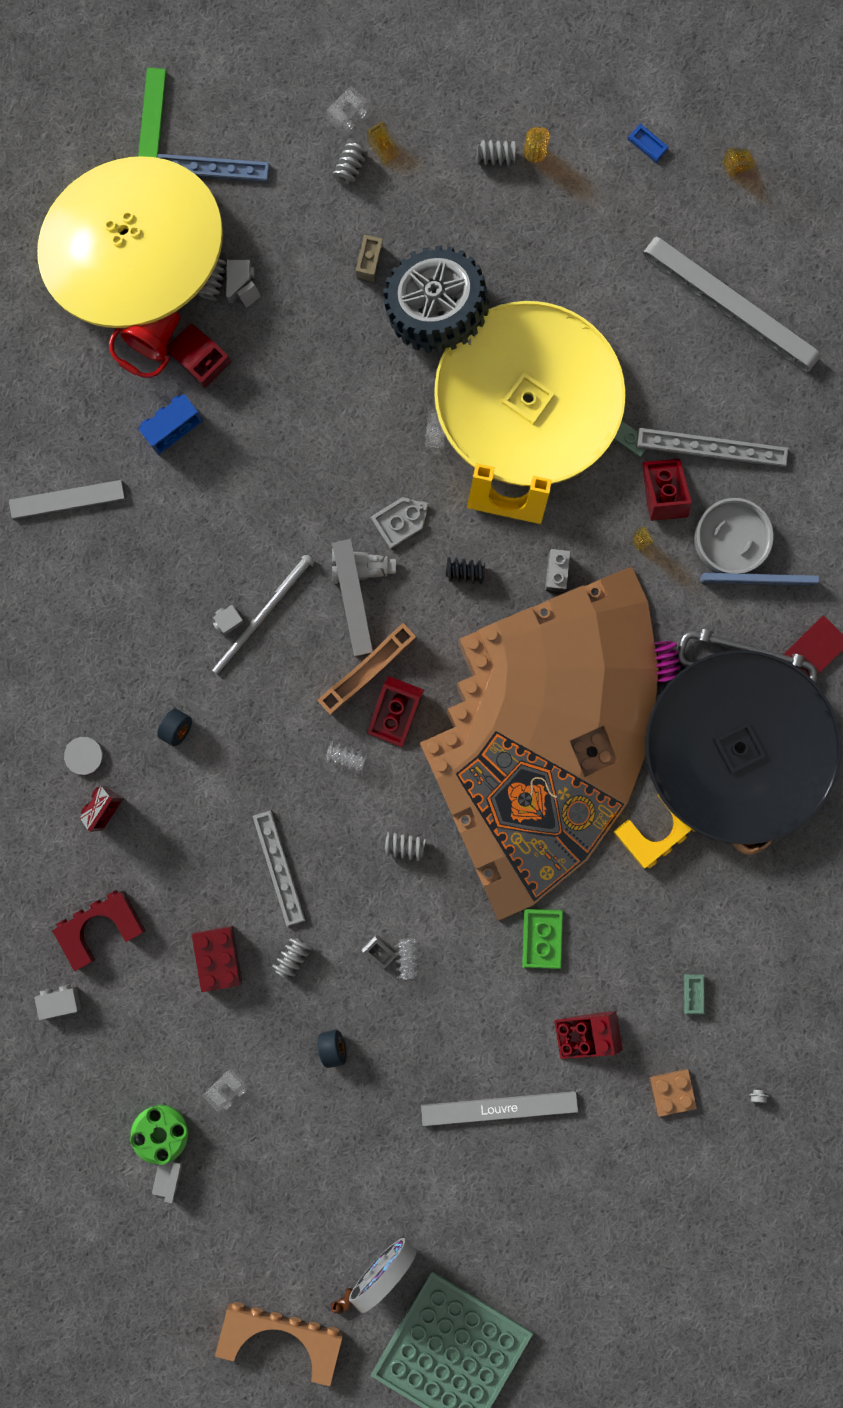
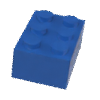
[138,394,203,455]

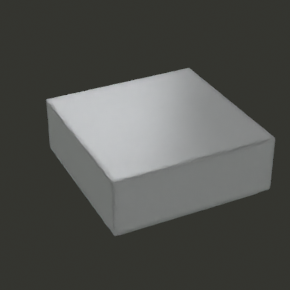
[236,281,261,308]

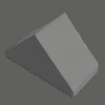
[362,935,397,969]

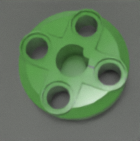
[130,1105,189,1165]

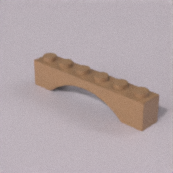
[317,623,416,716]

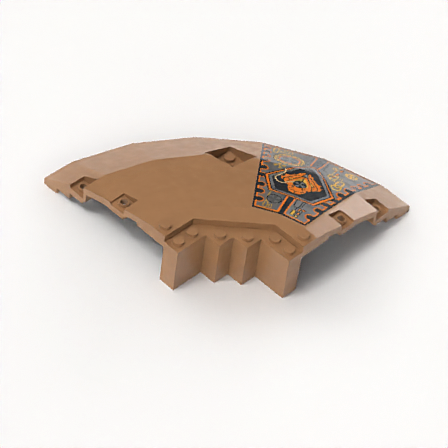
[420,567,659,921]

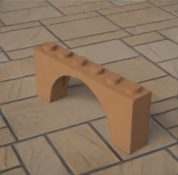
[215,1302,343,1386]

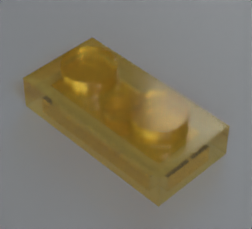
[632,526,654,552]

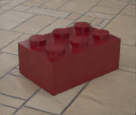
[191,925,242,992]

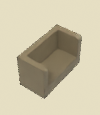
[356,235,383,282]

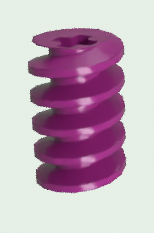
[653,641,681,682]

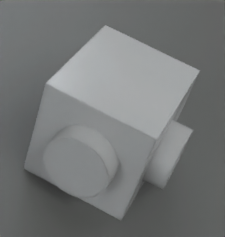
[213,605,245,635]

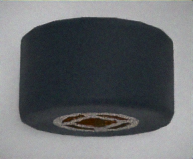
[157,708,192,747]
[318,1030,347,1068]

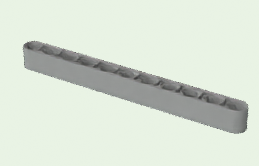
[643,237,821,372]

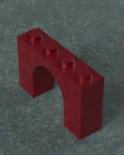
[52,890,146,972]

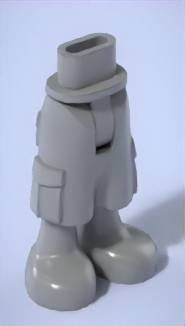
[332,548,396,584]

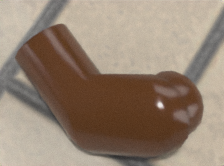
[331,1288,353,1314]

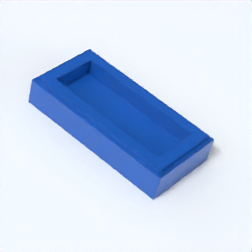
[628,123,669,163]

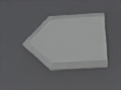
[370,497,429,549]

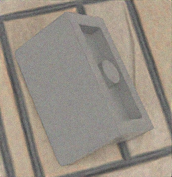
[152,1155,183,1203]

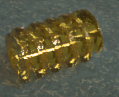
[523,127,550,162]

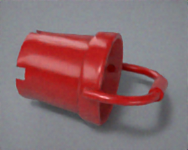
[109,312,181,378]

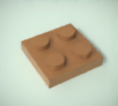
[649,1069,697,1117]

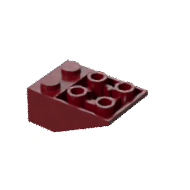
[167,323,231,389]
[554,1011,623,1059]

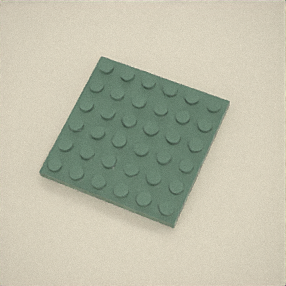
[371,1270,533,1408]

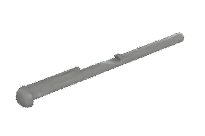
[212,555,314,675]

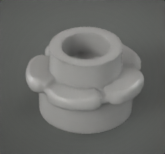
[749,1090,769,1104]

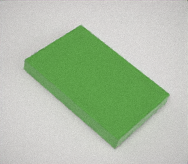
[522,909,563,969]

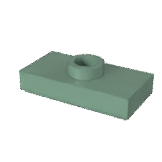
[613,420,646,458]
[684,974,705,1014]

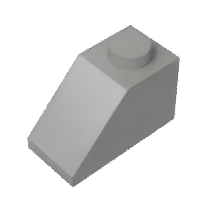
[226,260,255,303]

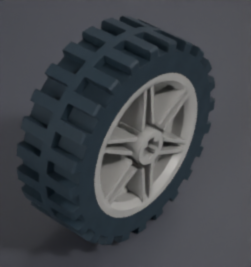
[383,246,489,353]

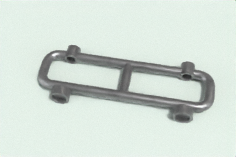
[677,629,817,683]

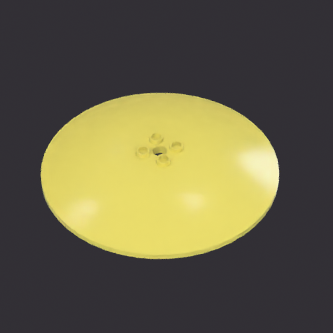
[38,157,223,328]
[434,301,625,486]

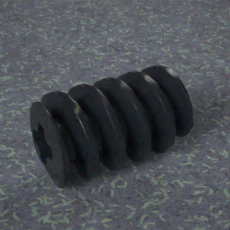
[446,557,485,585]

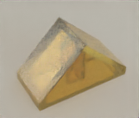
[367,121,399,165]
[722,148,756,178]

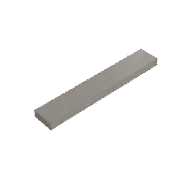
[9,480,125,519]
[332,539,373,656]
[253,810,306,927]

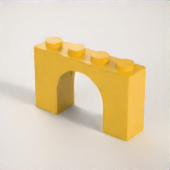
[467,463,552,524]
[613,794,695,869]

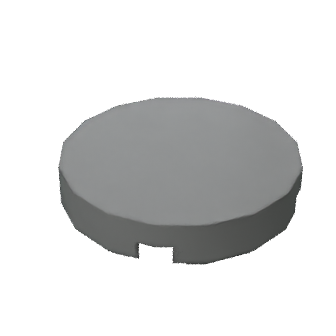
[64,737,103,775]

